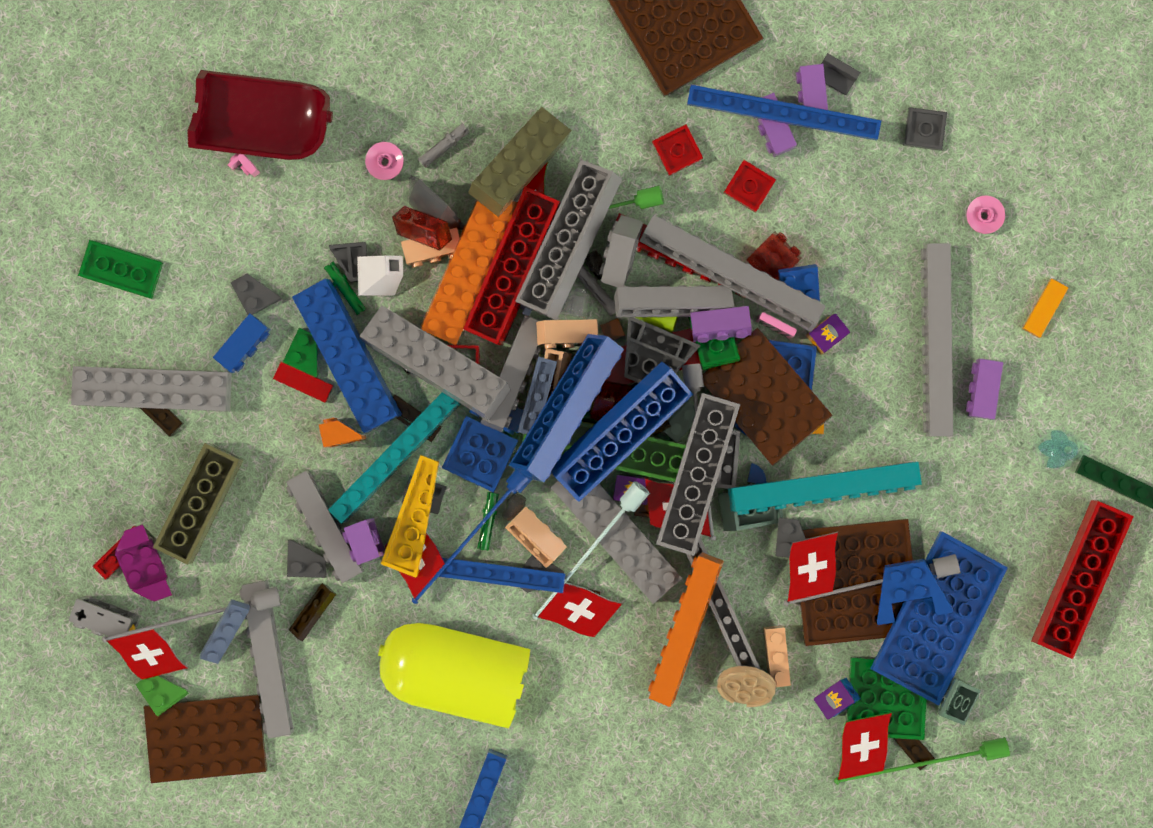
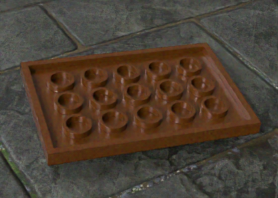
[702,327,833,466]
[143,694,267,783]

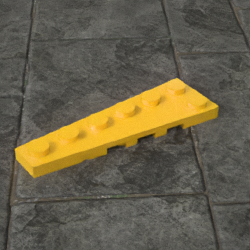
[381,455,439,578]

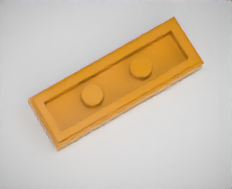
[1022,278,1068,338]

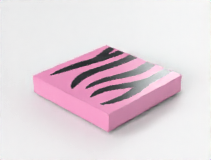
[755,312,797,339]

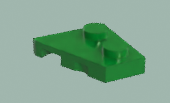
[283,328,318,378]

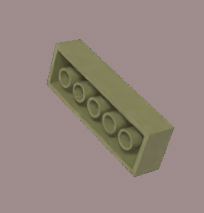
[468,106,572,217]
[153,443,244,565]

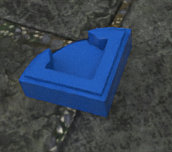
[747,463,767,484]

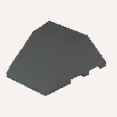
[409,175,465,231]
[624,317,700,383]

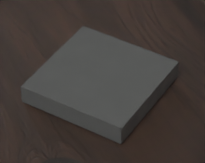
[903,107,947,151]

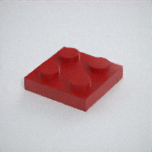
[652,124,703,176]
[723,160,777,213]

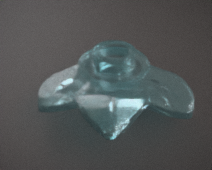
[1038,430,1078,468]

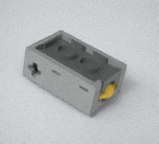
[68,596,141,636]

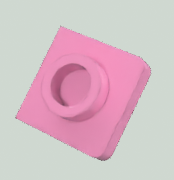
[228,154,260,177]

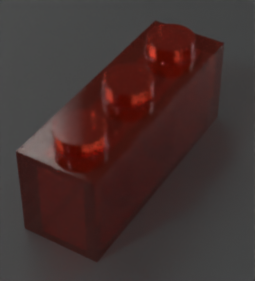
[392,206,452,251]

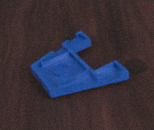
[877,559,954,625]

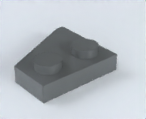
[230,274,282,315]
[775,517,806,558]

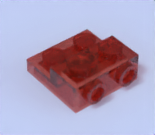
[746,231,802,280]

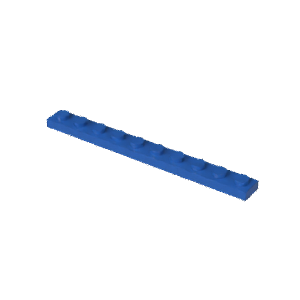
[687,85,882,141]

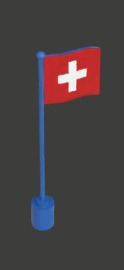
[385,470,533,604]

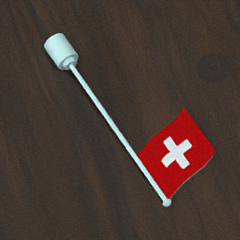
[532,481,650,637]

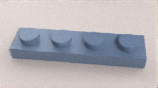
[518,357,557,435]
[200,599,250,664]

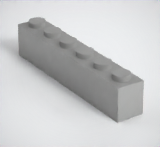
[614,285,734,317]
[481,315,541,432]
[286,470,364,583]

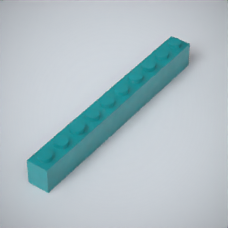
[328,392,461,524]
[728,462,922,515]

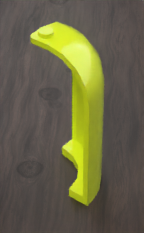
[378,623,530,729]

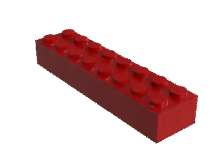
[463,187,561,346]
[1031,500,1134,659]

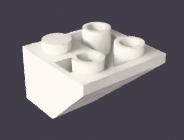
[357,255,403,296]

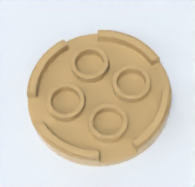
[717,666,776,707]

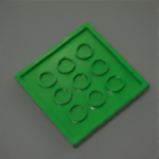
[847,657,927,740]

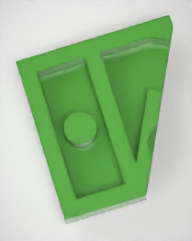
[135,676,189,716]

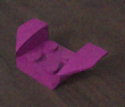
[115,524,172,602]

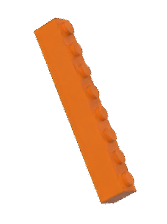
[648,552,724,707]

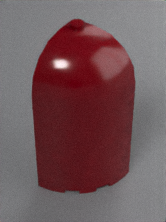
[187,70,333,160]

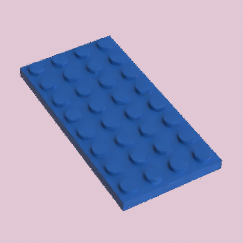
[870,531,1008,706]

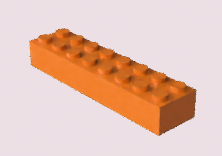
[420,200,517,345]

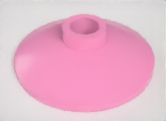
[365,142,404,180]
[966,195,1005,234]

